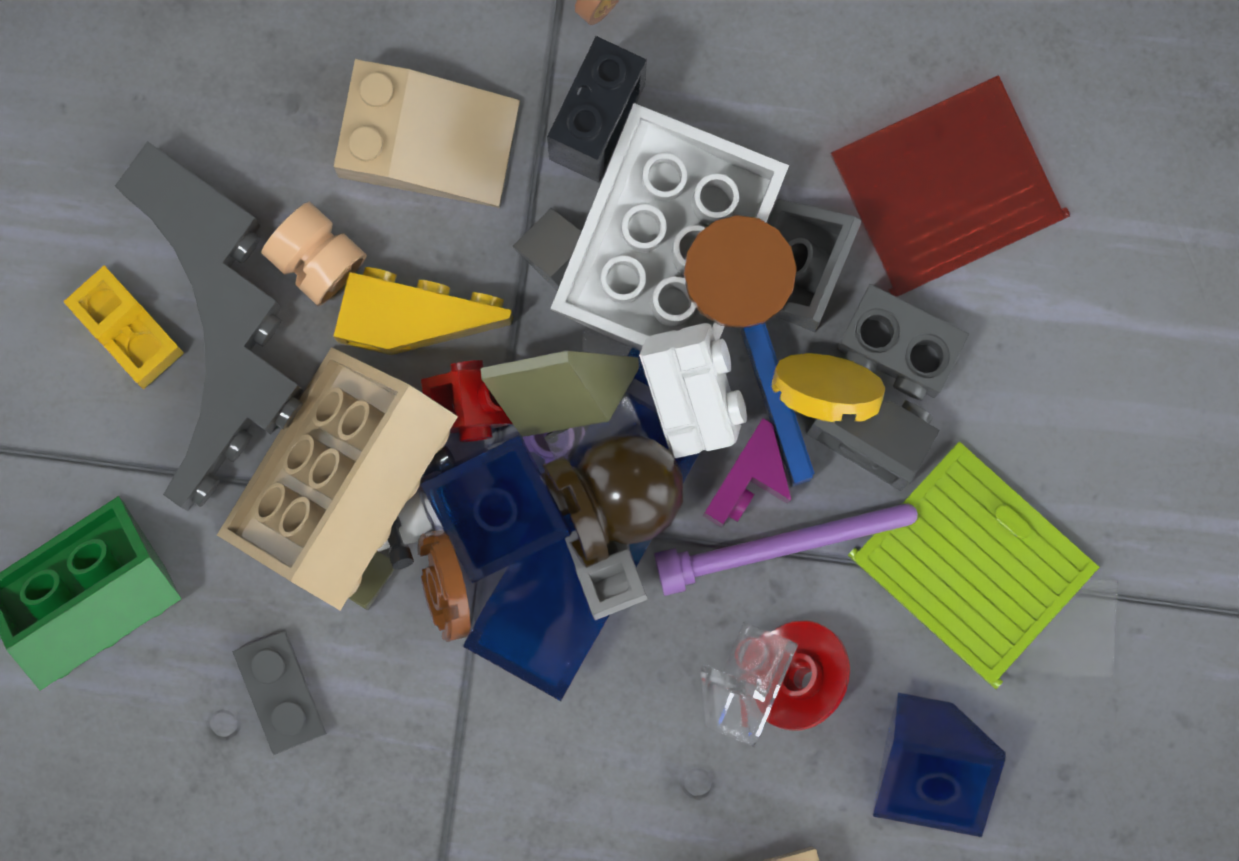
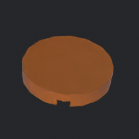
[684,215,797,328]
[417,529,471,642]

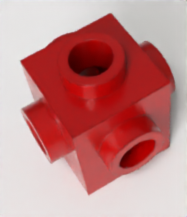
[421,360,513,442]

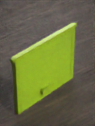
[848,441,1100,689]

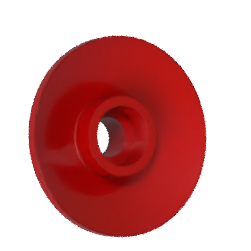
[747,621,850,731]

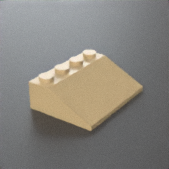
[217,347,458,611]

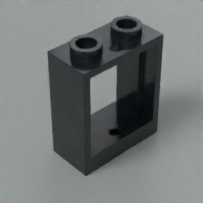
[547,36,647,183]

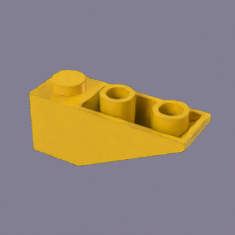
[333,267,513,355]

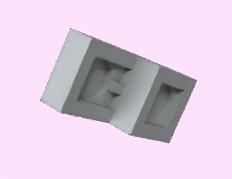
[564,530,648,620]

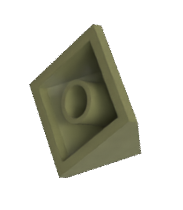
[481,351,639,437]

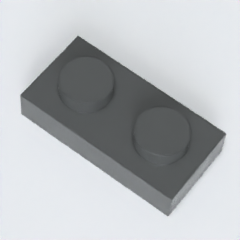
[232,631,327,755]

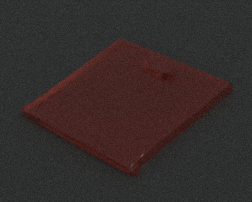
[830,75,1070,297]

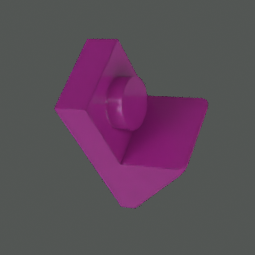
[703,418,791,527]

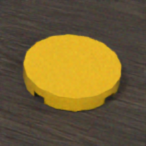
[771,353,885,422]

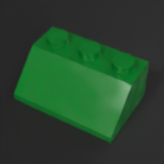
[0,496,182,691]

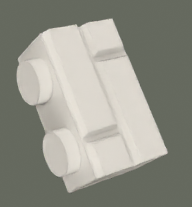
[639,323,747,458]

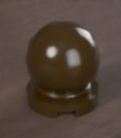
[542,432,684,568]

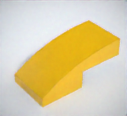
[63,265,184,390]

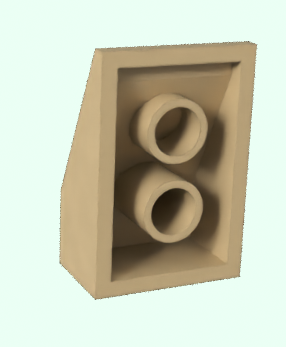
[334,59,520,208]

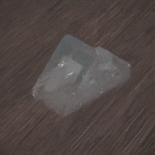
[701,622,798,747]

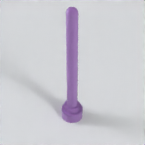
[654,504,918,596]

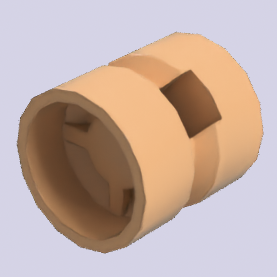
[261,201,367,307]

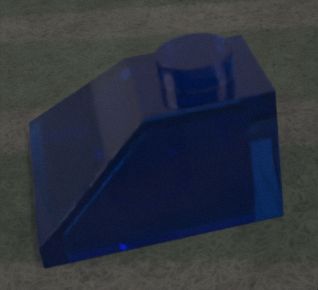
[420,434,572,584]
[873,692,1006,837]

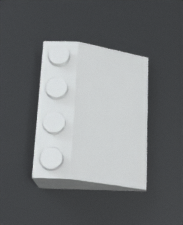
[550,103,789,352]

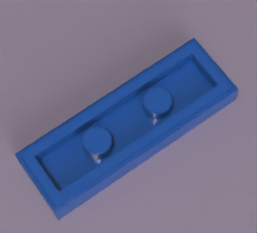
[741,323,815,487]

